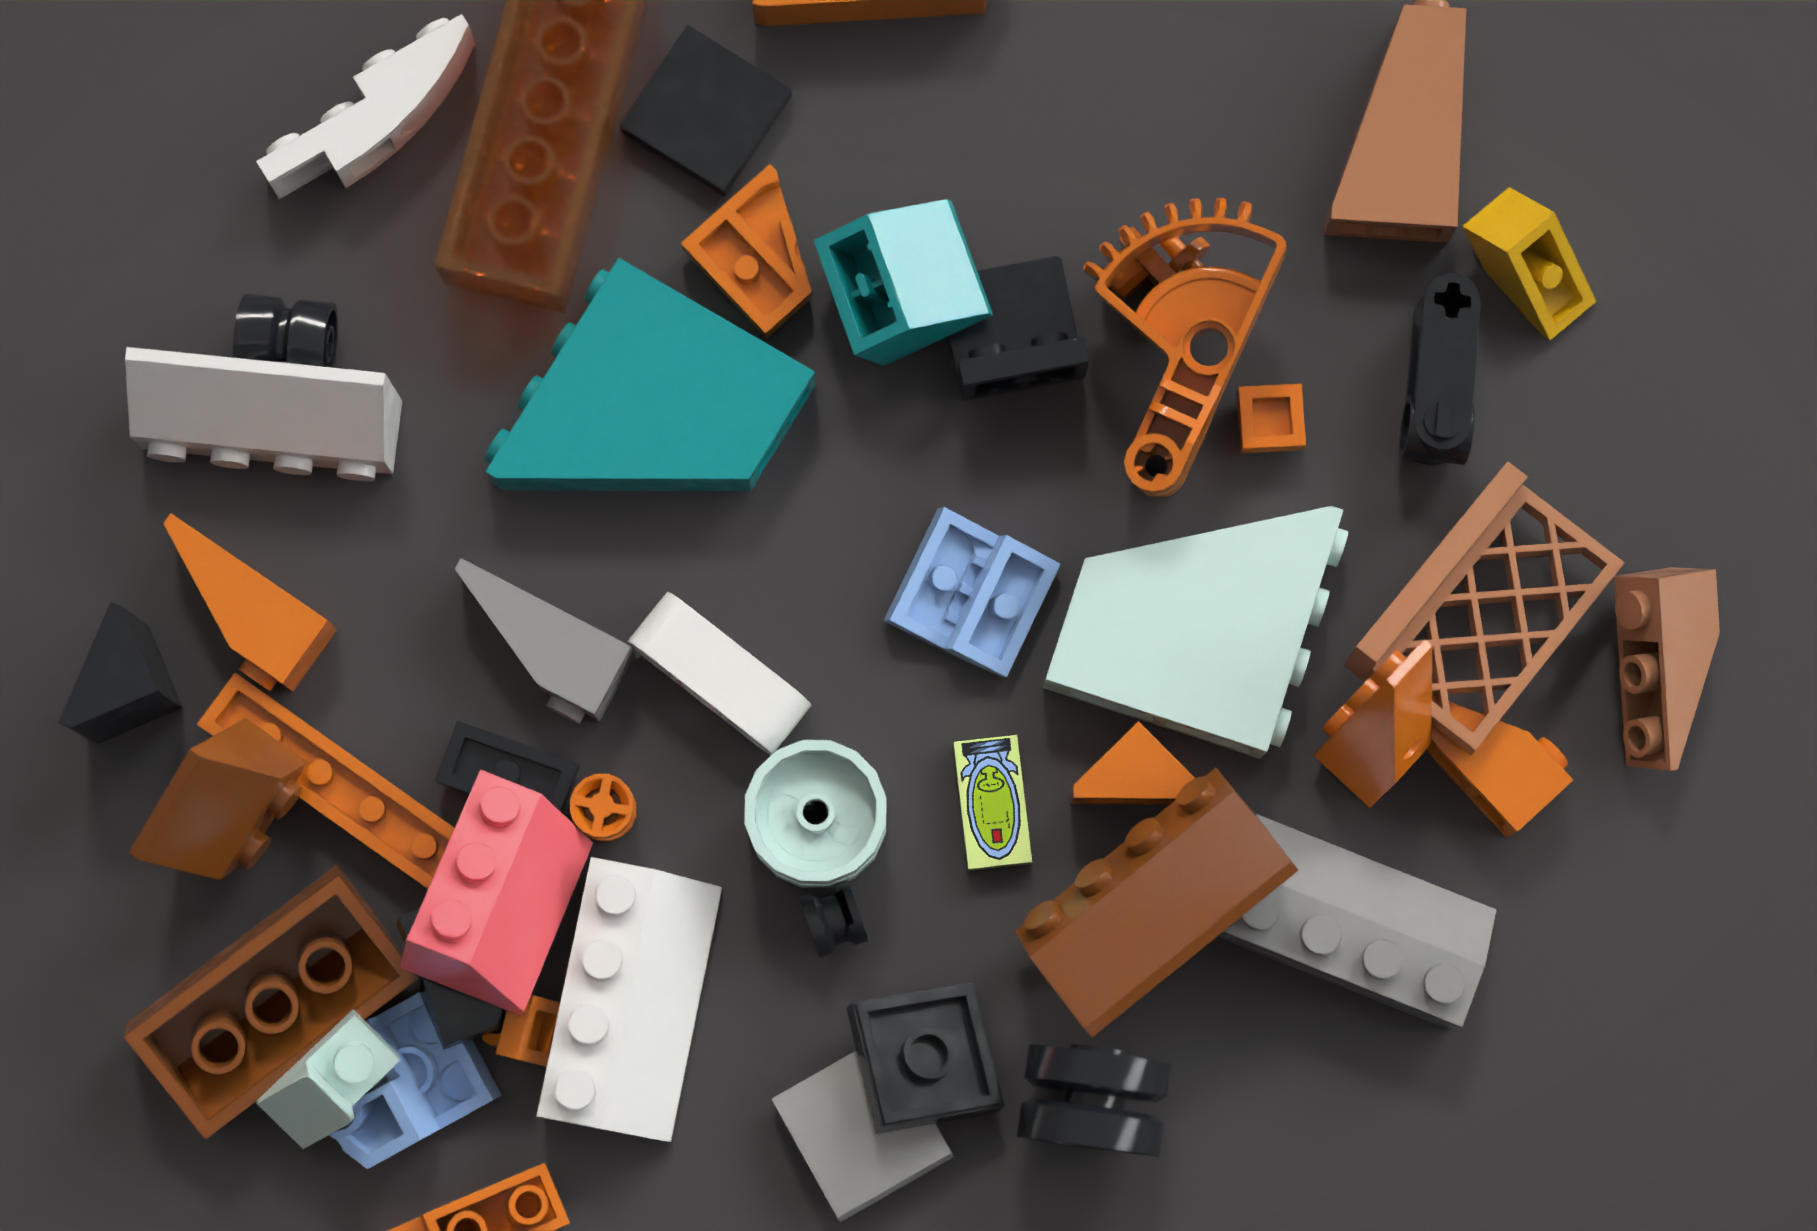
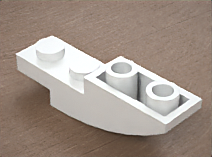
[256,14,475,199]

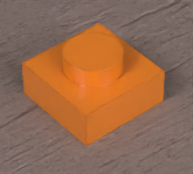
[1236,383,1306,454]

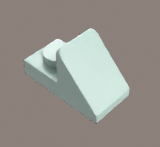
[257,1009,401,1149]

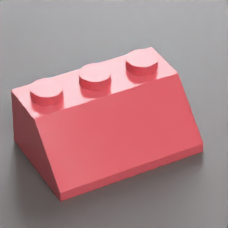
[399,770,593,1016]

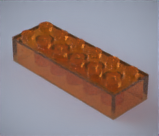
[434,0,649,313]

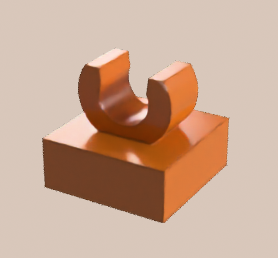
[482,995,560,1067]

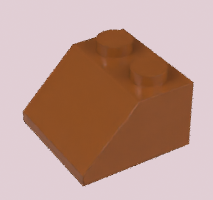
[129,718,308,880]

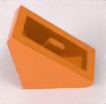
[1070,721,1195,805]

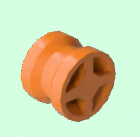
[570,774,637,842]

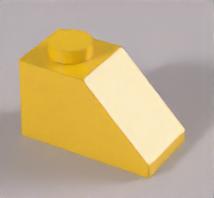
[1462,187,1597,340]

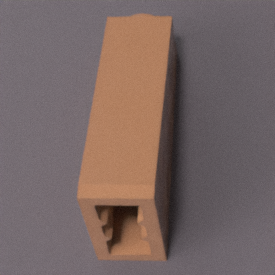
[1323,0,1466,243]

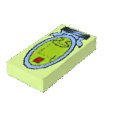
[953,735,1032,871]

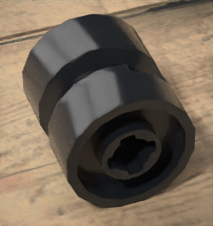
[233,294,338,368]

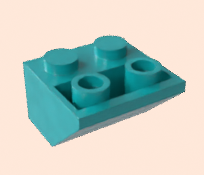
[813,199,993,366]

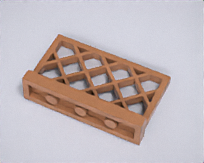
[1344,461,1625,755]

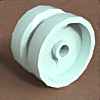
[744,740,886,888]

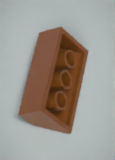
[1015,768,1298,1037]
[124,865,418,1140]

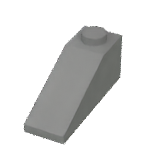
[455,558,635,724]

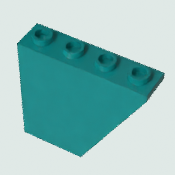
[484,258,816,491]

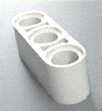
[627,592,812,755]

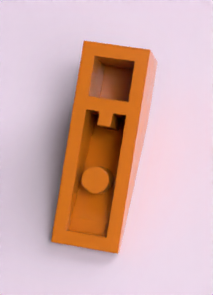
[163,513,337,692]
[1426,695,1573,838]

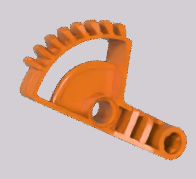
[1083,198,1287,498]

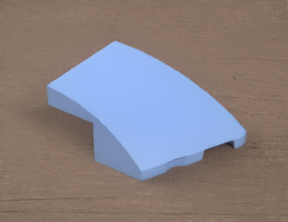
[328,992,502,1169]

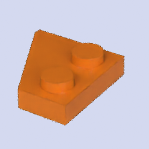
[681,164,812,339]

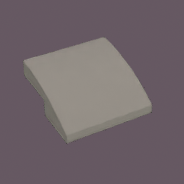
[772,1051,954,1222]

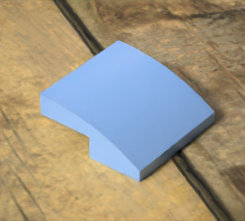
[883,507,1061,677]

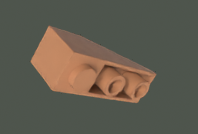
[1614,567,1720,771]

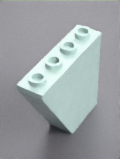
[1043,506,1348,759]

